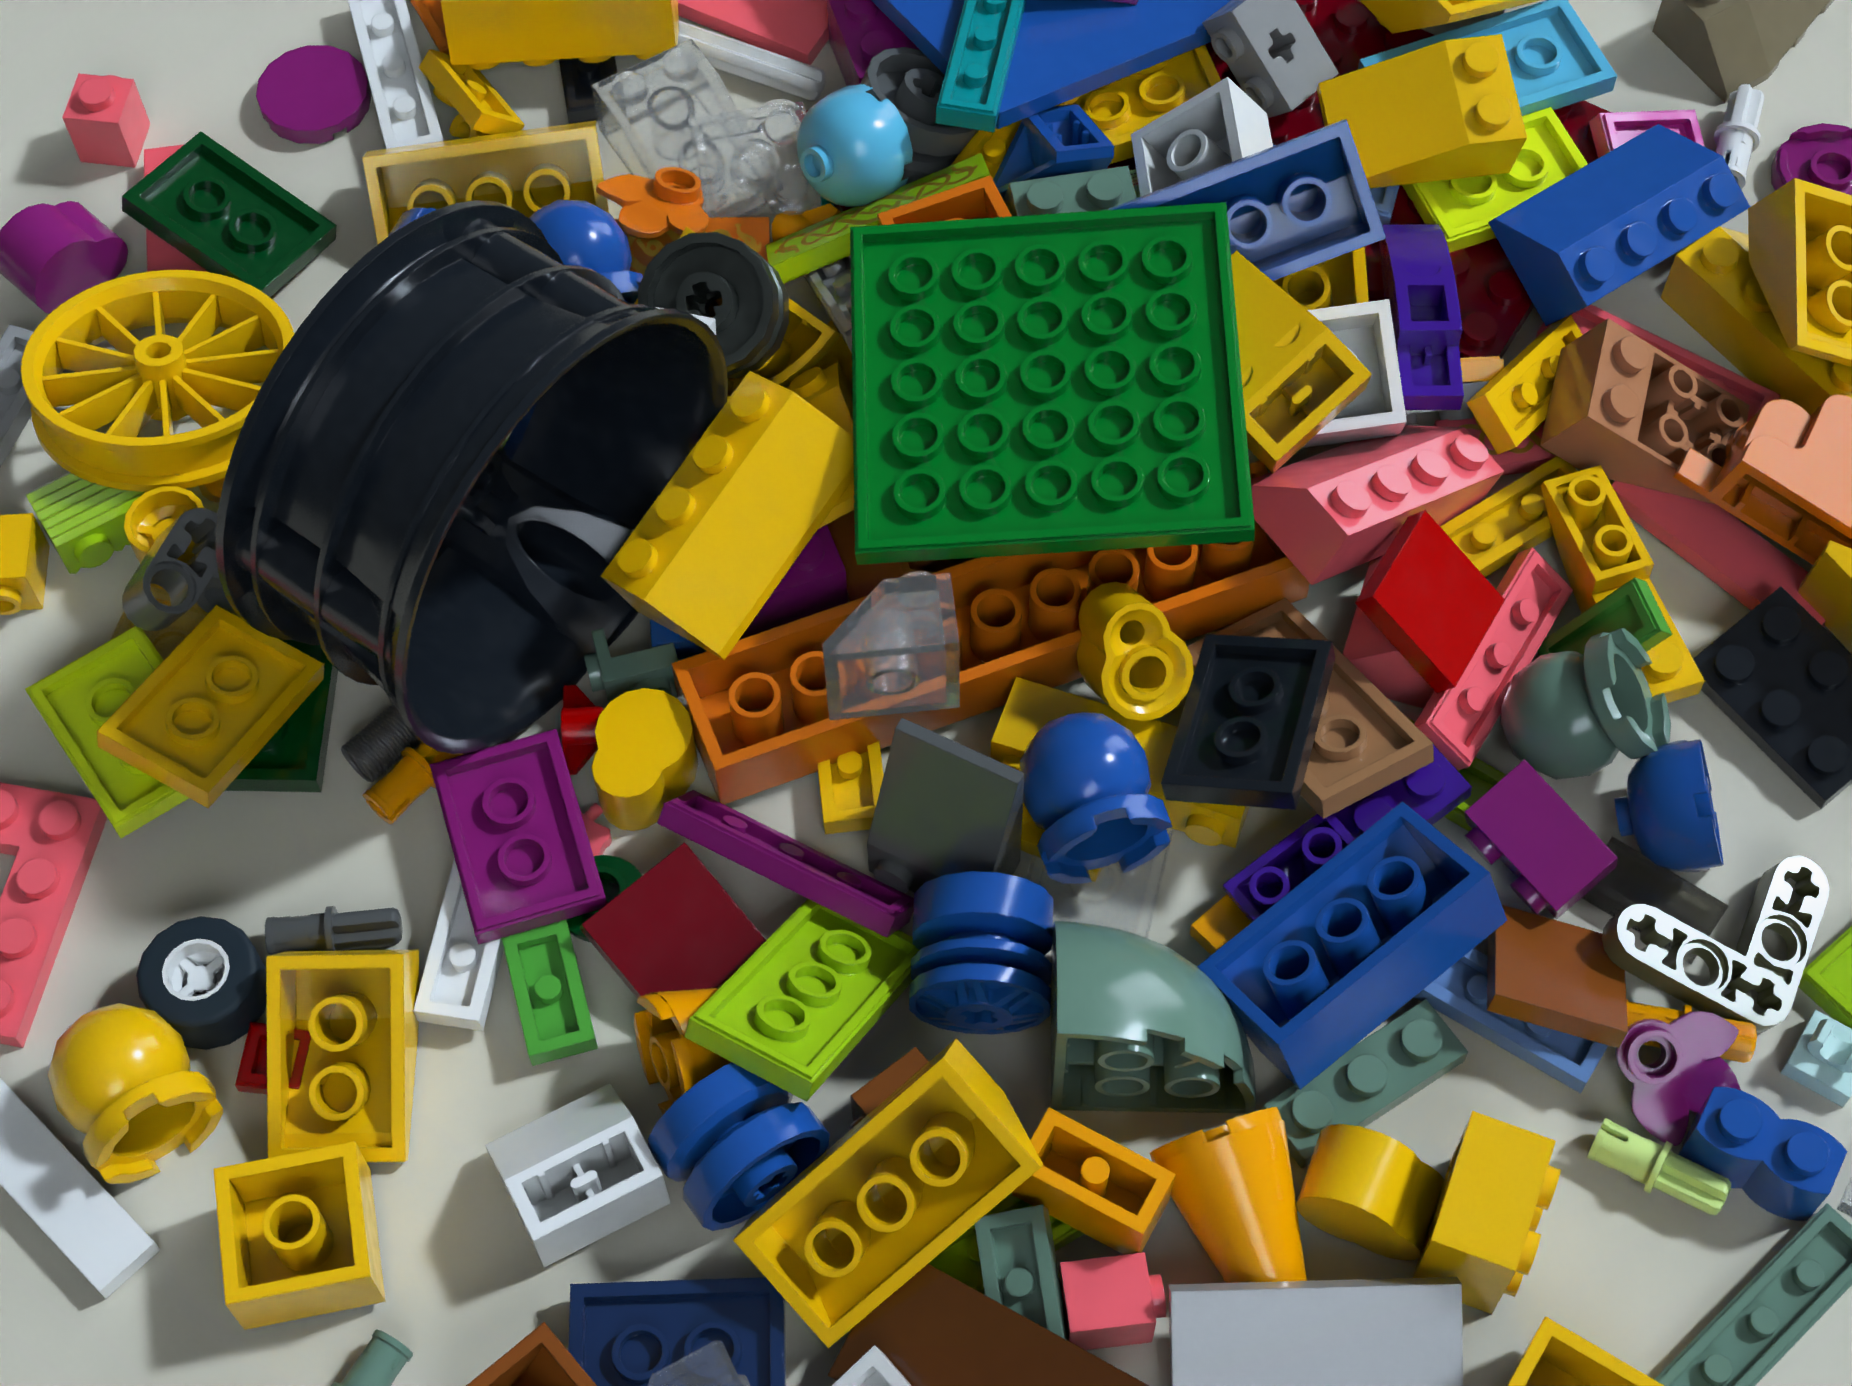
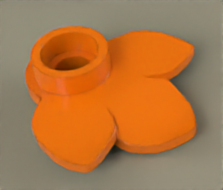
[596,167,709,239]

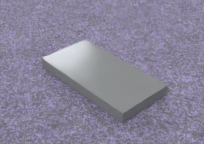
[1168,1277,1463,1386]

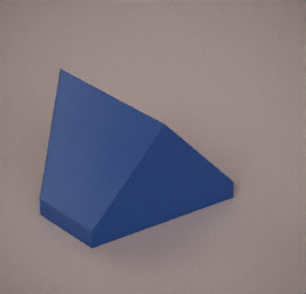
[993,104,1114,200]

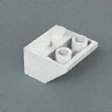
[485,1083,670,1267]

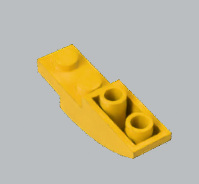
[1541,465,1705,703]

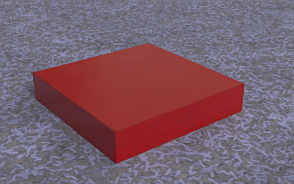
[1355,510,1505,693]

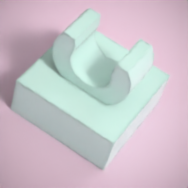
[1780,1009,1852,1107]

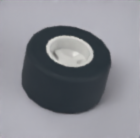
[136,916,267,1050]

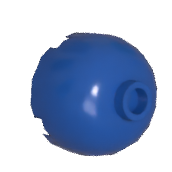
[1614,739,1724,872]

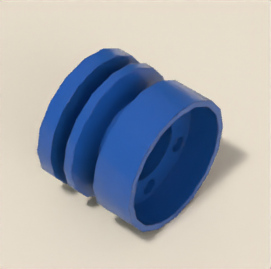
[909,871,1054,1035]

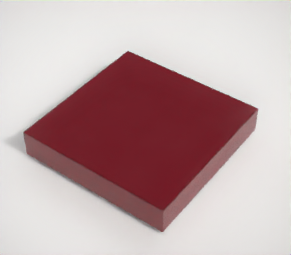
[579,842,766,999]

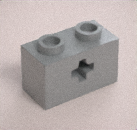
[1202,0,1339,118]

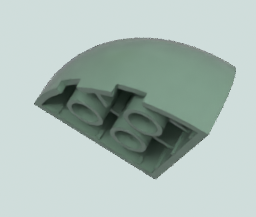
[1051,921,1256,1113]

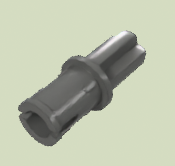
[265,906,403,955]

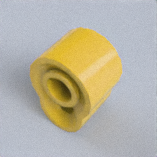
[1077,582,1194,721]
[592,688,699,831]
[1296,1124,1444,1261]

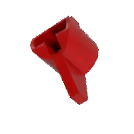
[561,685,604,775]

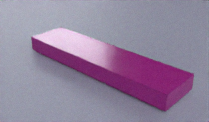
[657,790,914,938]

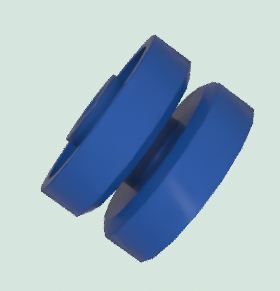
[648,1062,830,1231]

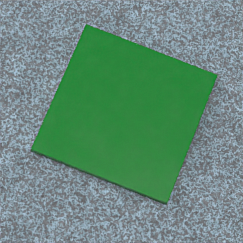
[850,202,1255,565]

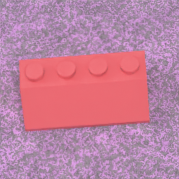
[1251,425,1505,585]

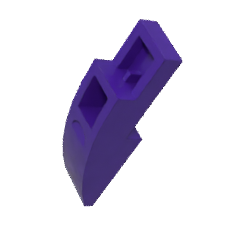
[1379,224,1464,410]
[1223,744,1472,923]

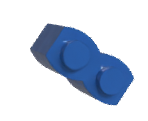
[1678,1087,1847,1221]

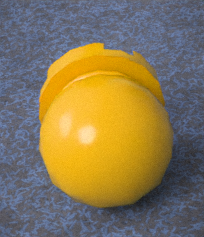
[48,1003,223,1184]

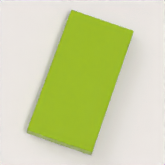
[684,899,919,1102]

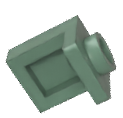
[584,628,678,703]

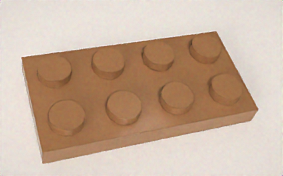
[1187,598,1434,819]

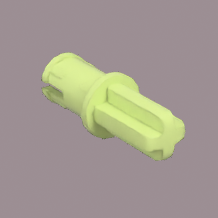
[1587,1118,1731,1215]

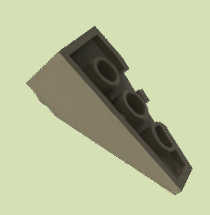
[1652,0,1834,103]

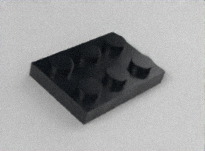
[1693,587,1852,809]
[1161,634,1336,810]

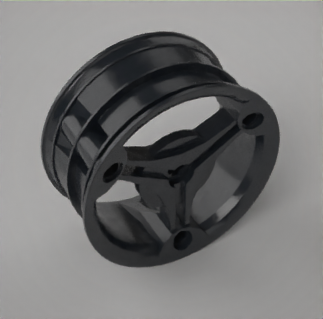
[216,200,728,754]

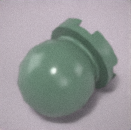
[1500,628,1671,780]

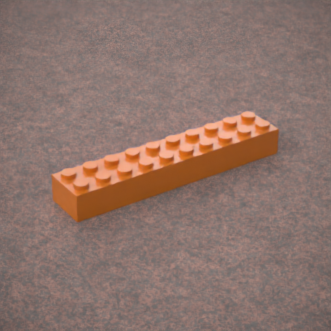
[671,460,1310,805]

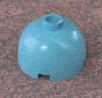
[797,84,913,207]

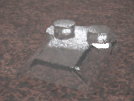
[687,99,821,226]

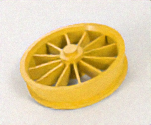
[21,270,294,492]

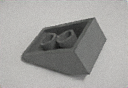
[867,718,1024,893]

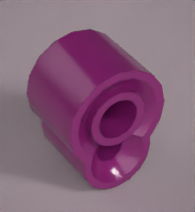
[0,201,128,314]

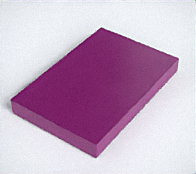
[430,729,607,945]

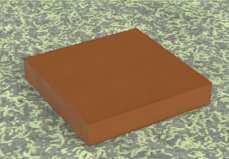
[1487,905,1628,1048]

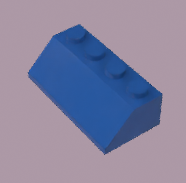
[1109,119,1386,281]
[1488,124,1750,326]
[1197,801,1508,1090]

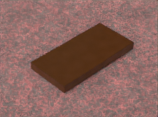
[827,1264,1149,1386]

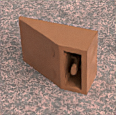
[1540,318,1750,504]

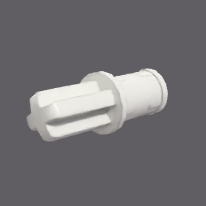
[1714,84,1764,189]

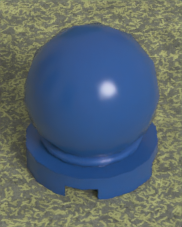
[530,200,643,304]
[1020,712,1172,884]

